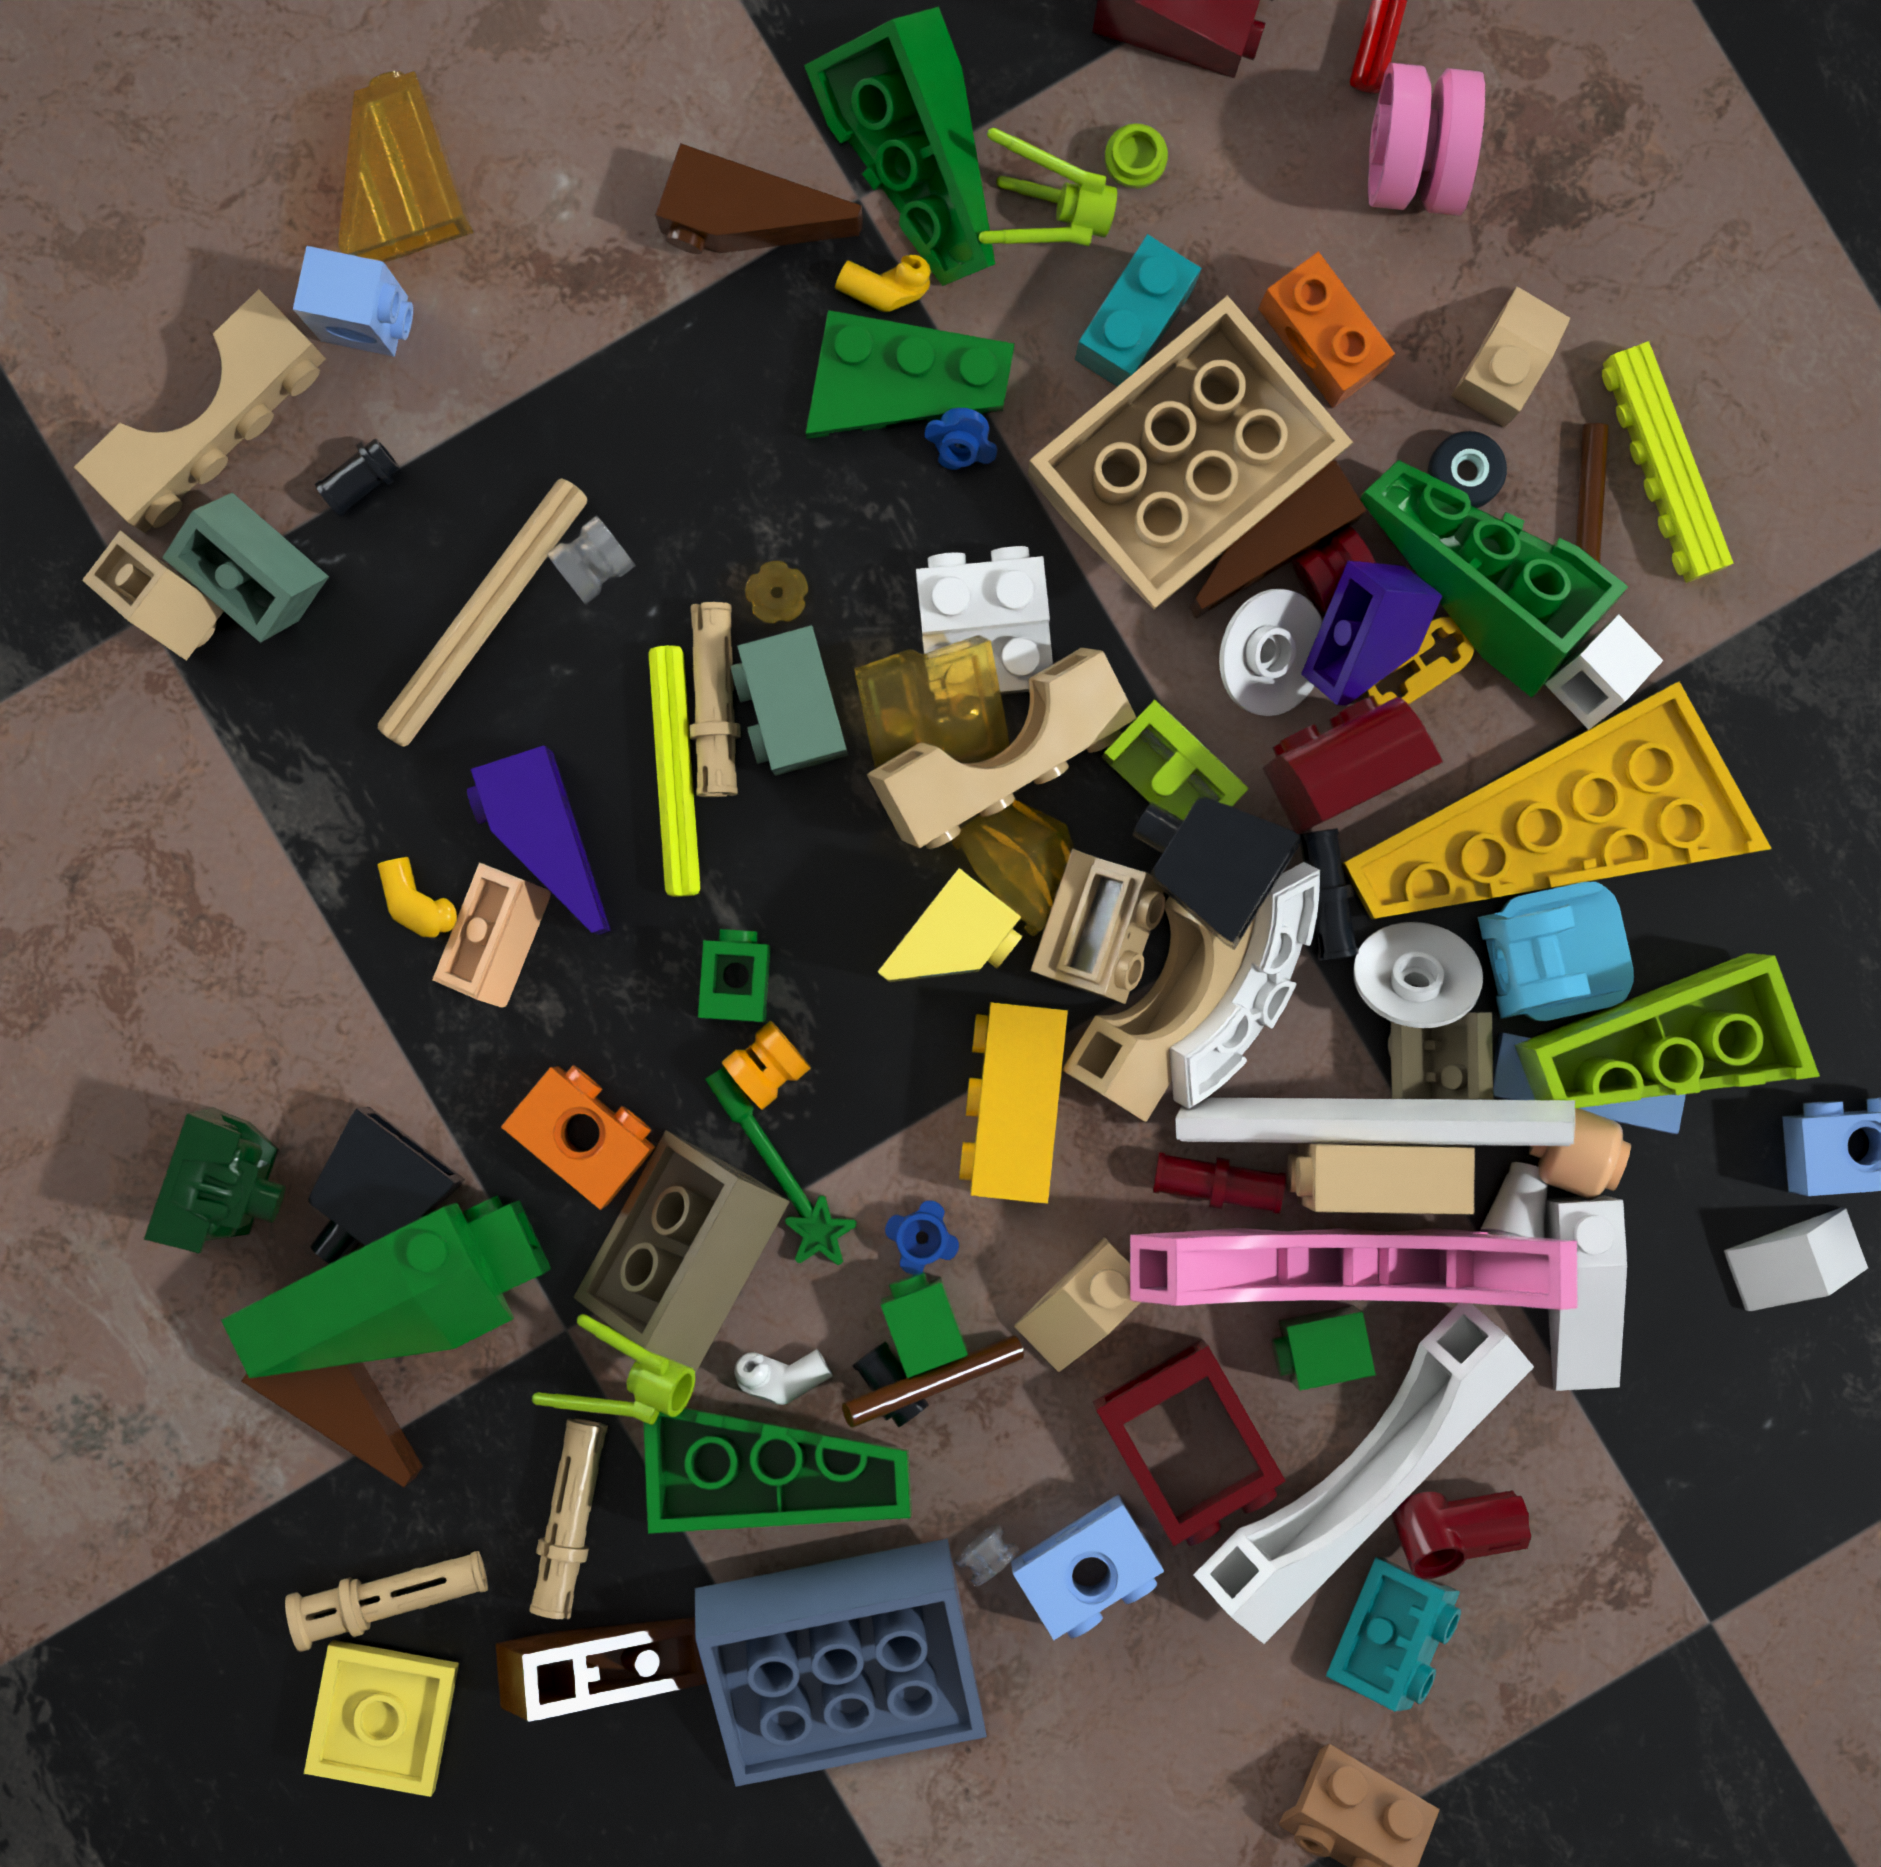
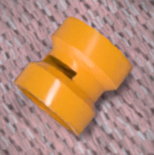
[722,1021,811,1110]

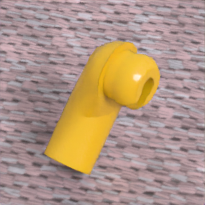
[835,255,931,312]

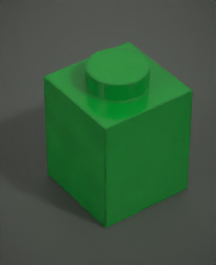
[880,1272,968,1378]
[1272,1305,1376,1391]

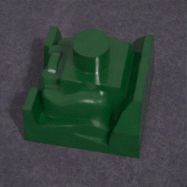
[144,1107,286,1254]

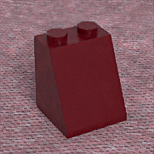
[1092,0,1273,78]

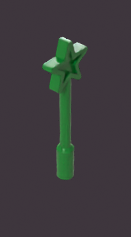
[705,1067,857,1265]

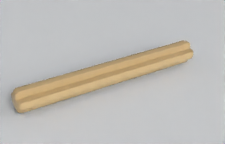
[378,478,587,747]

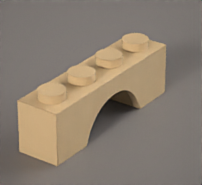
[74,289,326,533]
[866,648,1137,849]
[1062,896,1256,1122]

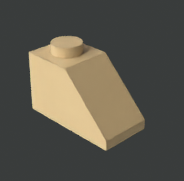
[1451,286,1571,428]
[82,530,224,661]
[1014,1237,1141,1372]

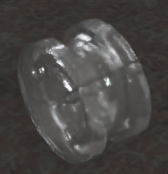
[955,1524,1019,1587]

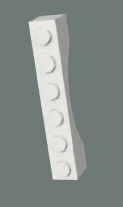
[1194,1303,1534,1644]

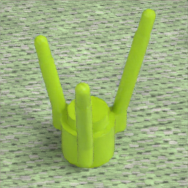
[978,127,1117,247]
[532,1314,696,1425]

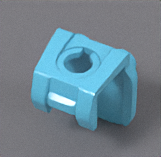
[1478,882,1634,1021]

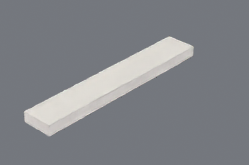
[1175,1097,1575,1146]

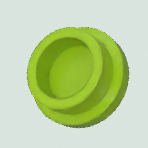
[1104,124,1168,189]

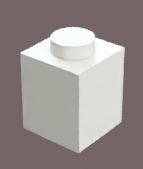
[1545,614,1663,730]

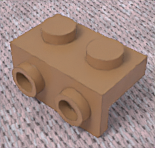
[1279,1743,1440,1867]

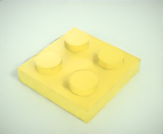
[304,1640,459,1797]

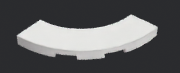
[1169,862,1320,1109]

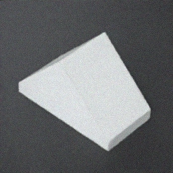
[1723,1208,1868,1311]

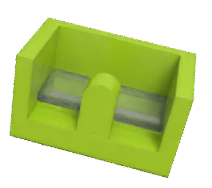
[1101,700,1249,820]

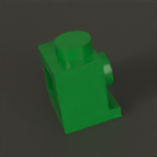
[698,929,771,1022]
[463,1196,551,1293]

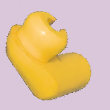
[377,857,457,937]

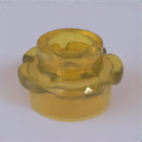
[745,561,808,623]

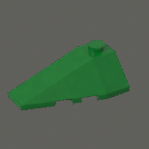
[804,6,996,286]
[1360,460,1628,698]
[221,1202,514,1378]

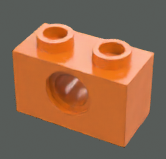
[1258,251,1395,408]
[501,1065,656,1210]

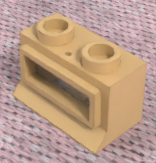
[1030,849,1165,1004]

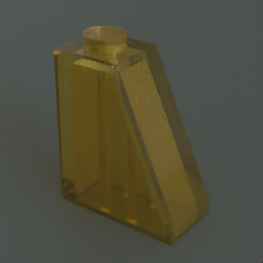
[338,71,474,263]

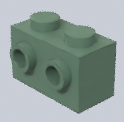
[162,493,329,643]
[730,625,848,776]

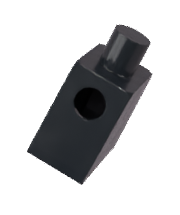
[1132,796,1300,950]
[308,1107,465,1264]

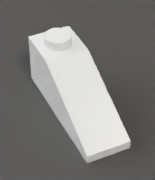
[1544,1195,1627,1391]

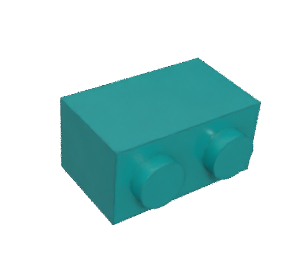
[1075,234,1202,387]

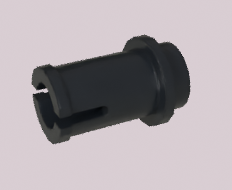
[315,438,400,516]
[852,1341,929,1428]

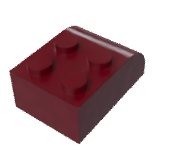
[1263,695,1443,834]

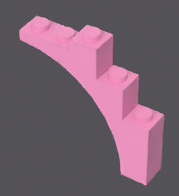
[1130,1228,1577,1310]

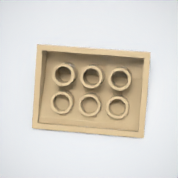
[1028,295,1353,610]

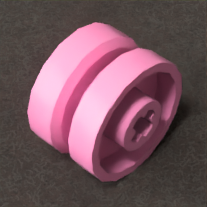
[1368,62,1485,216]

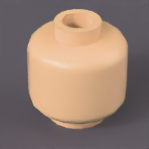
[1529,1108,1631,1199]

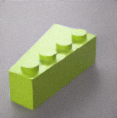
[1514,953,1820,1109]

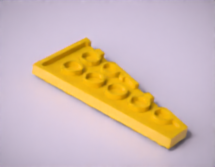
[1342,681,1772,920]

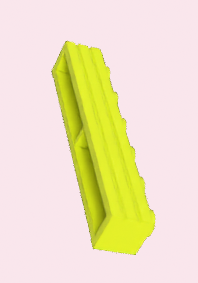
[1602,341,1734,583]

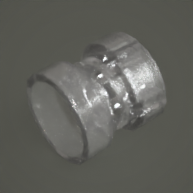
[546,515,636,605]

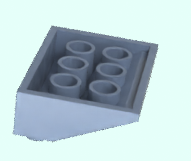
[695,1539,987,1787]

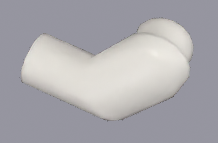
[734,1349,833,1405]

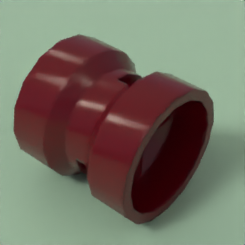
[1292,525,1376,613]

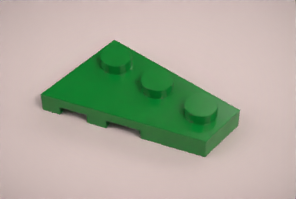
[806,310,1015,439]

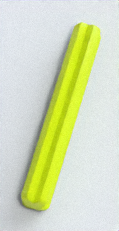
[648,645,700,897]

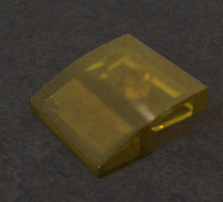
[854,635,1010,769]

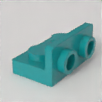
[1326,1557,1461,1712]

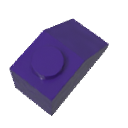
[1301,561,1443,706]

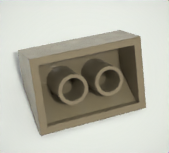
[573,1130,790,1371]

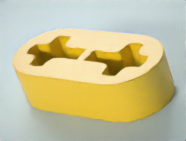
[1363,617,1474,706]

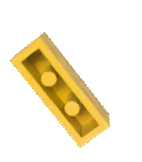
[959,1002,1068,1204]

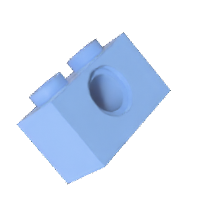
[293,246,413,357]
[1782,1098,1881,1196]
[1011,1494,1164,1640]

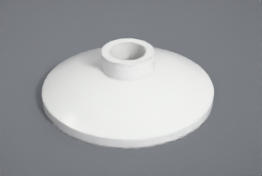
[1219,589,1323,716]
[1353,922,1483,1028]

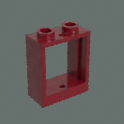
[1092,1339,1286,1546]

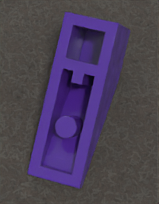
[467,745,611,935]

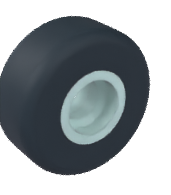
[1428,431,1507,508]

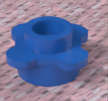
[924,408,997,470]
[885,1200,959,1275]

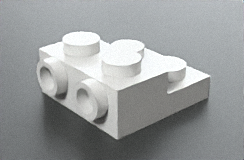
[916,546,1053,702]

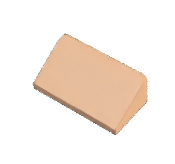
[432,862,551,1008]

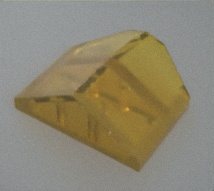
[951,800,1074,936]

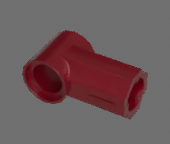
[1391,1490,1531,1579]

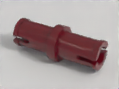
[1153,1152,1286,1214]

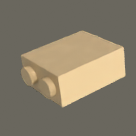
[1287,1143,1475,1214]

